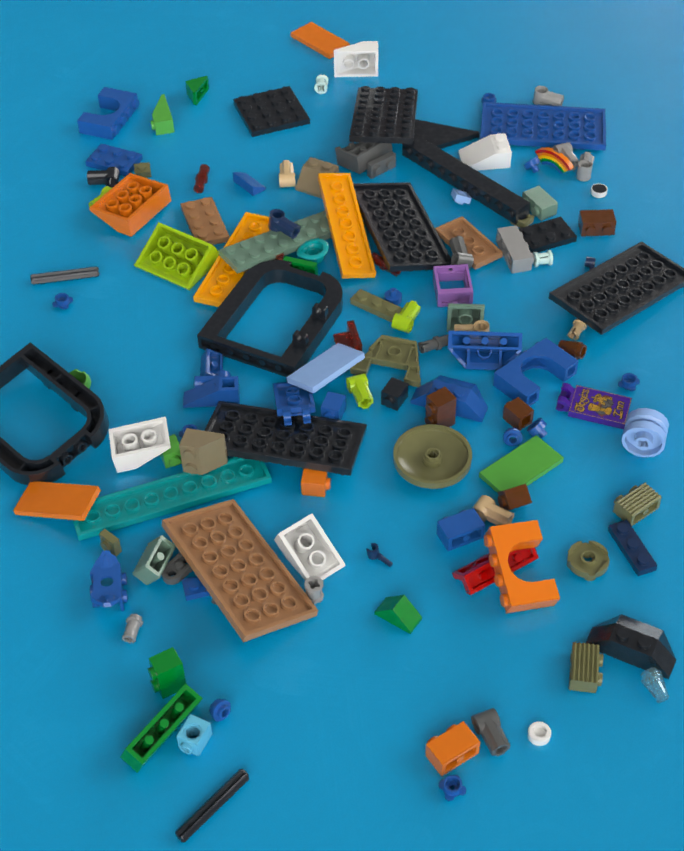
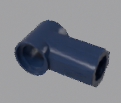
[268,209,301,239]

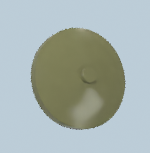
[393,424,472,489]

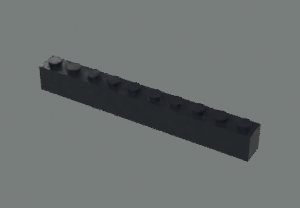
[402,135,530,224]

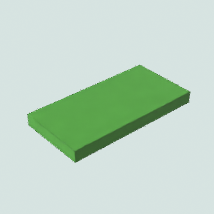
[479,435,564,493]

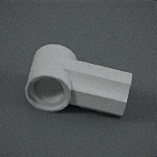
[533,86,564,106]
[553,142,579,171]
[576,152,594,182]

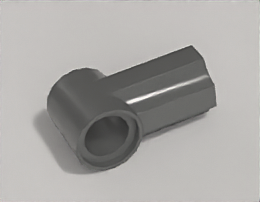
[449,236,474,269]
[471,708,510,756]

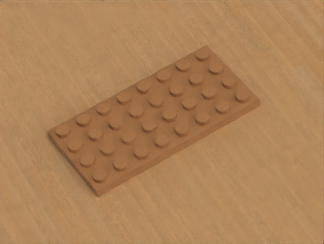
[161,499,318,642]

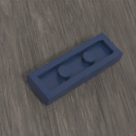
[608,520,658,576]

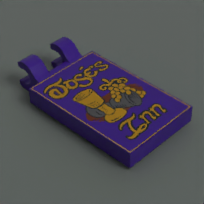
[556,383,632,429]

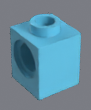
[177,714,212,757]

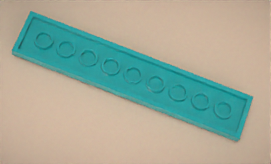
[72,457,272,541]

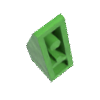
[150,94,174,136]

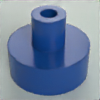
[524,157,540,173]
[384,287,402,305]
[527,418,547,438]

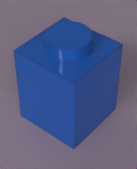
[321,391,346,420]

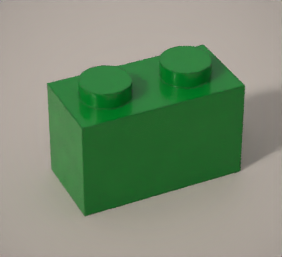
[147,647,186,699]

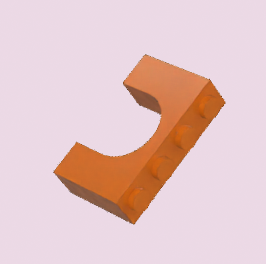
[484,520,560,614]

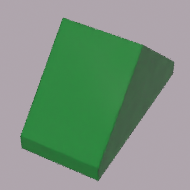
[185,76,209,105]
[374,595,422,634]

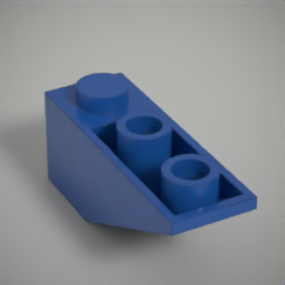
[183,376,240,408]

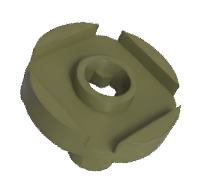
[567,540,610,581]

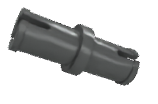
[418,334,448,354]

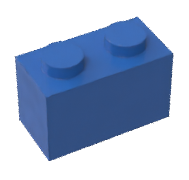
[437,508,485,551]

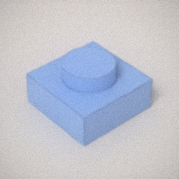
[451,189,472,204]

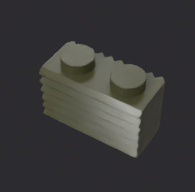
[613,482,662,526]
[569,642,603,693]

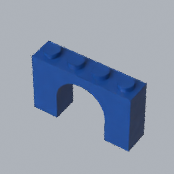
[77,87,139,140]
[493,338,579,406]

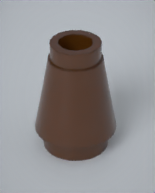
[558,340,587,359]

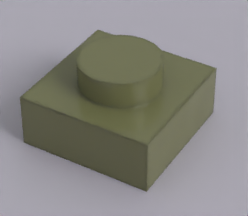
[134,162,152,178]
[511,214,534,228]
[99,529,122,556]

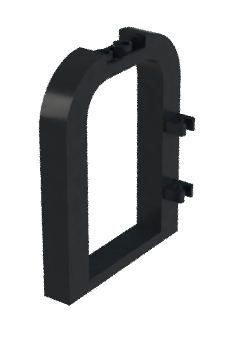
[197,260,343,377]
[0,342,109,485]

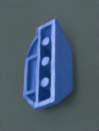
[448,331,522,370]
[410,375,488,423]

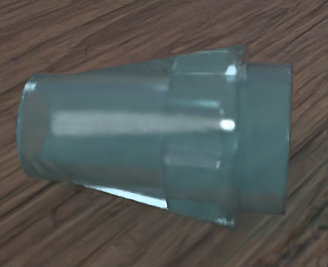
[640,667,670,703]

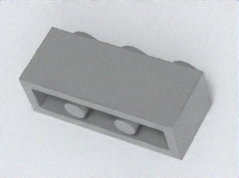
[496,225,534,274]

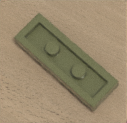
[350,289,403,323]

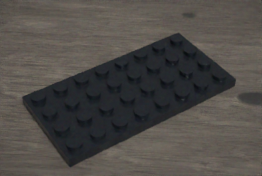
[349,86,418,144]
[353,182,451,272]
[549,241,684,335]
[204,401,367,476]

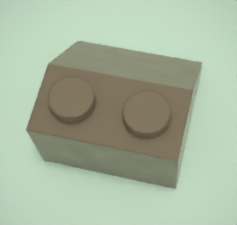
[296,157,339,198]
[179,428,228,475]

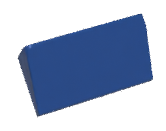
[233,172,266,196]
[200,349,223,376]

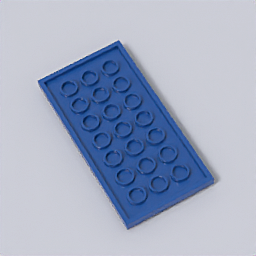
[480,102,606,151]

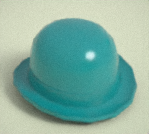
[297,238,329,265]

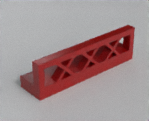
[452,547,539,595]

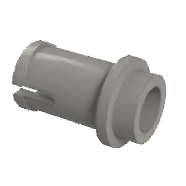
[122,614,143,643]

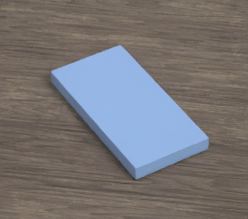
[287,343,365,393]

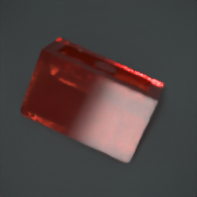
[333,320,362,351]

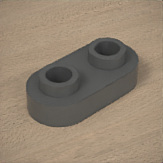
[162,553,193,585]

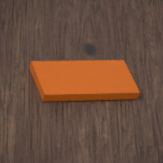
[291,22,350,59]
[13,481,101,521]

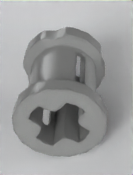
[304,576,324,604]

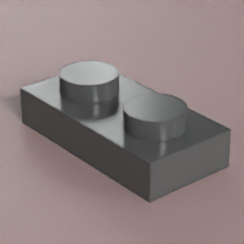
[367,151,396,179]

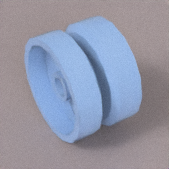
[622,408,669,457]

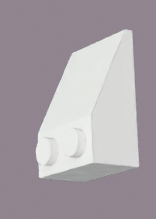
[334,41,378,77]
[458,133,512,171]
[109,417,171,473]
[274,514,346,580]

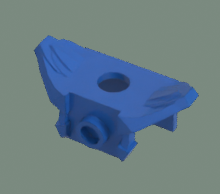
[90,550,128,611]

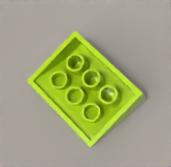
[134,222,219,290]

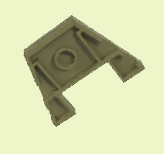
[350,335,421,387]

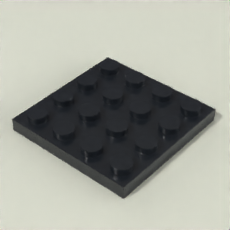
[233,86,310,137]

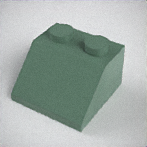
[447,303,485,332]

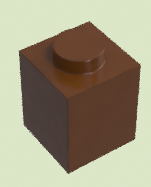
[503,397,534,431]
[498,484,532,510]

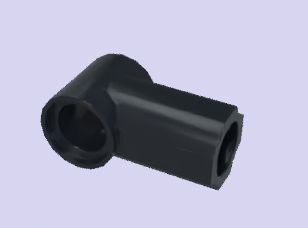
[87,167,120,188]

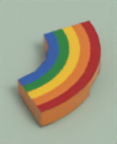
[535,147,574,174]

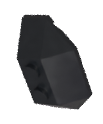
[585,614,676,679]

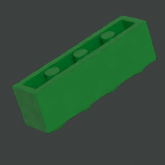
[120,683,203,773]

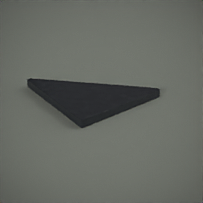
[414,119,479,149]

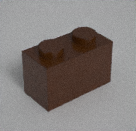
[578,209,616,236]
[425,387,457,427]

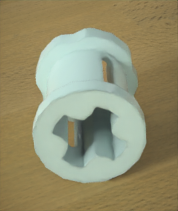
[314,75,329,94]
[533,250,553,267]

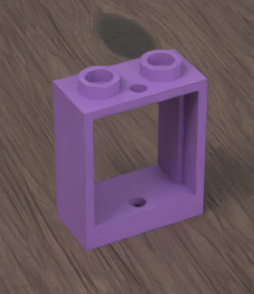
[433,264,473,307]

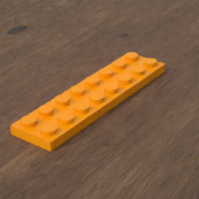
[317,173,376,279]
[193,212,270,307]

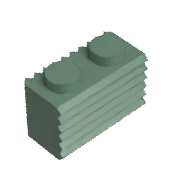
[522,185,558,221]
[132,535,176,585]

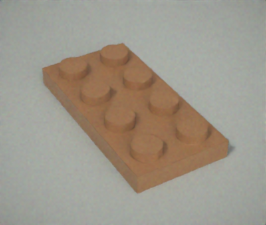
[180,197,230,245]
[435,216,503,270]

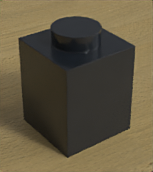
[381,377,408,411]

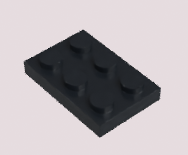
[519,217,577,253]

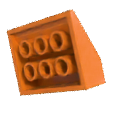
[89,173,171,237]

